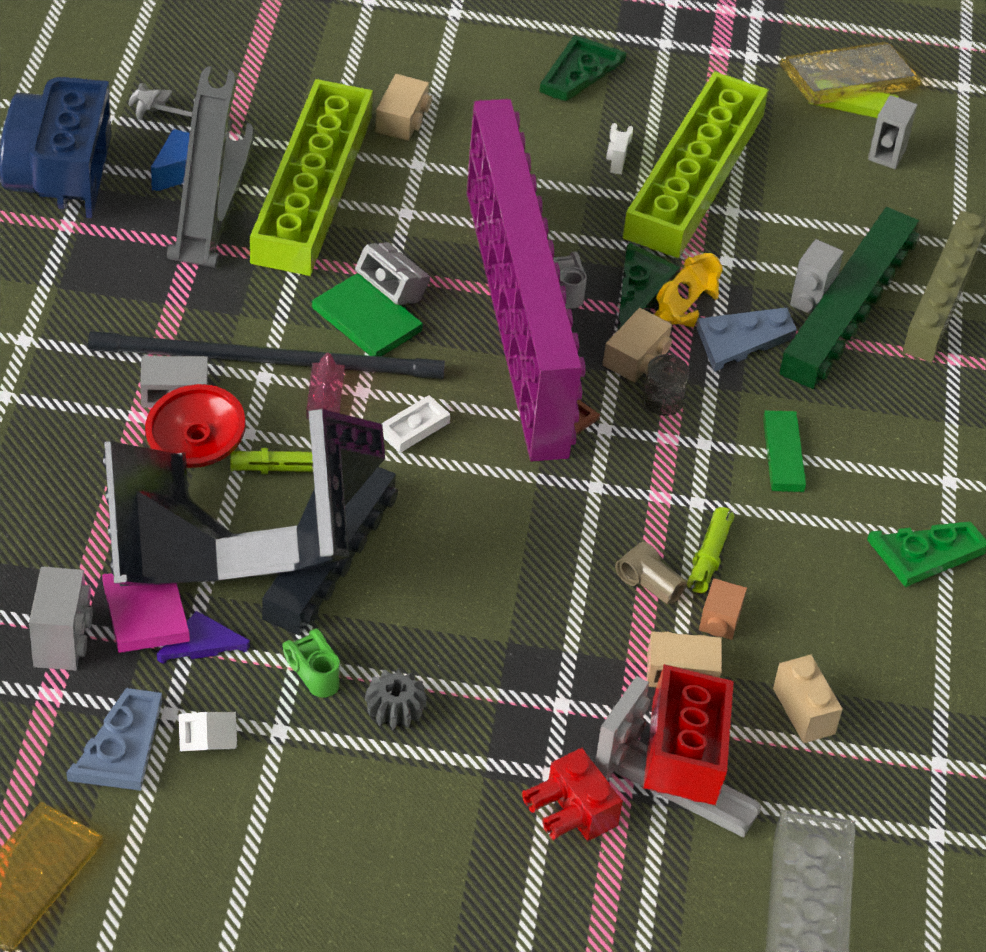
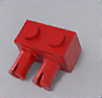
[522,748,623,841]

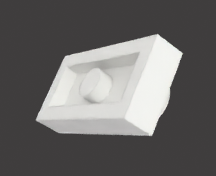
[381,395,450,453]

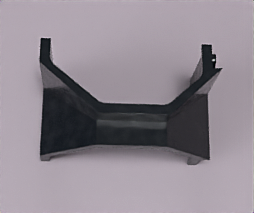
[103,409,386,587]

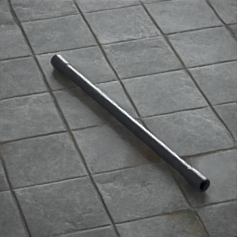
[88,331,445,380]

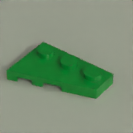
[867,521,986,587]

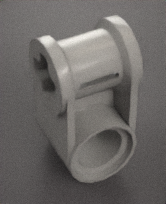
[553,252,587,309]

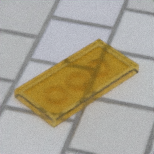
[0,802,103,952]

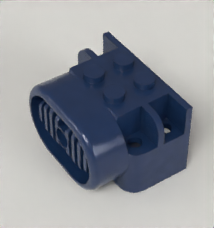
[0,77,112,218]

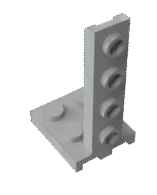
[595,676,761,838]

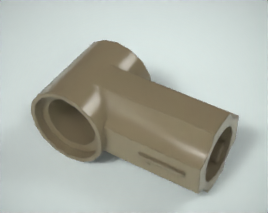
[615,542,687,605]

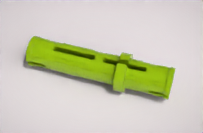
[230,448,313,474]
[687,507,735,593]

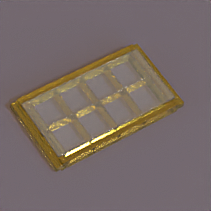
[780,42,922,105]

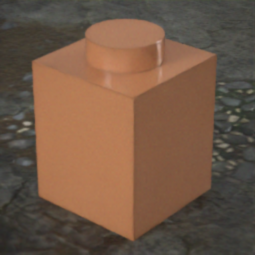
[699,578,747,640]

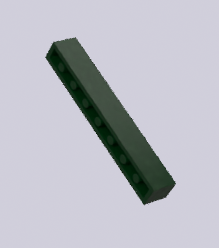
[779,206,920,389]

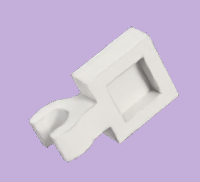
[606,123,633,175]

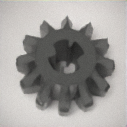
[365,668,427,730]

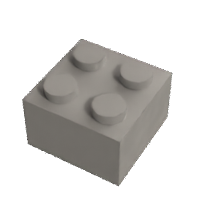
[29,567,93,671]

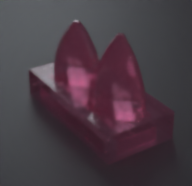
[306,352,345,419]

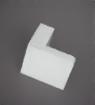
[179,712,237,751]

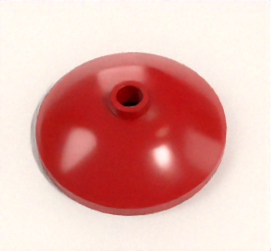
[145,384,246,468]

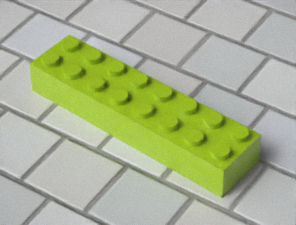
[622,71,768,259]
[250,79,373,276]

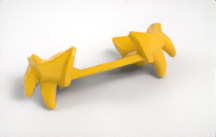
[653,253,723,328]

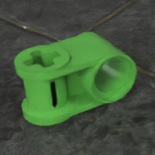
[283,628,340,698]

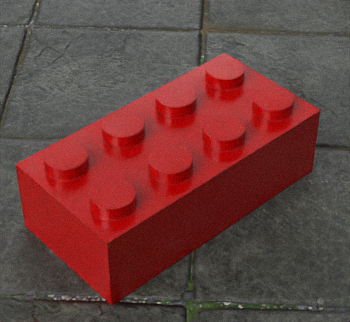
[643,664,734,806]

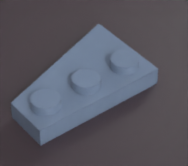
[696,308,797,372]
[67,688,162,791]

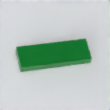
[763,410,806,492]

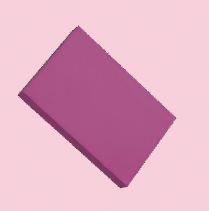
[102,573,190,653]

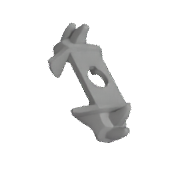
[128,83,195,120]

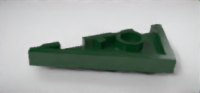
[617,243,680,331]

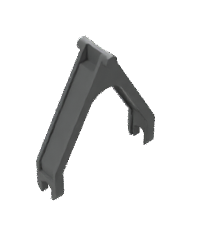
[167,66,255,268]

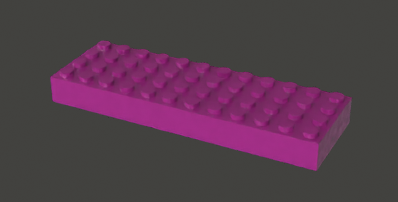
[466,99,585,462]

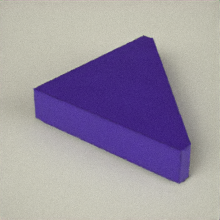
[157,611,250,664]

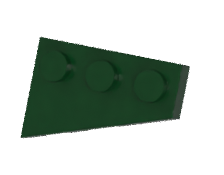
[539,35,627,102]

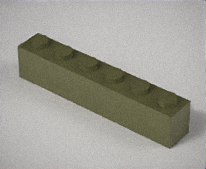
[902,210,986,362]

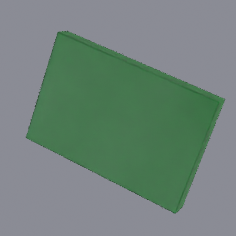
[312,273,423,357]

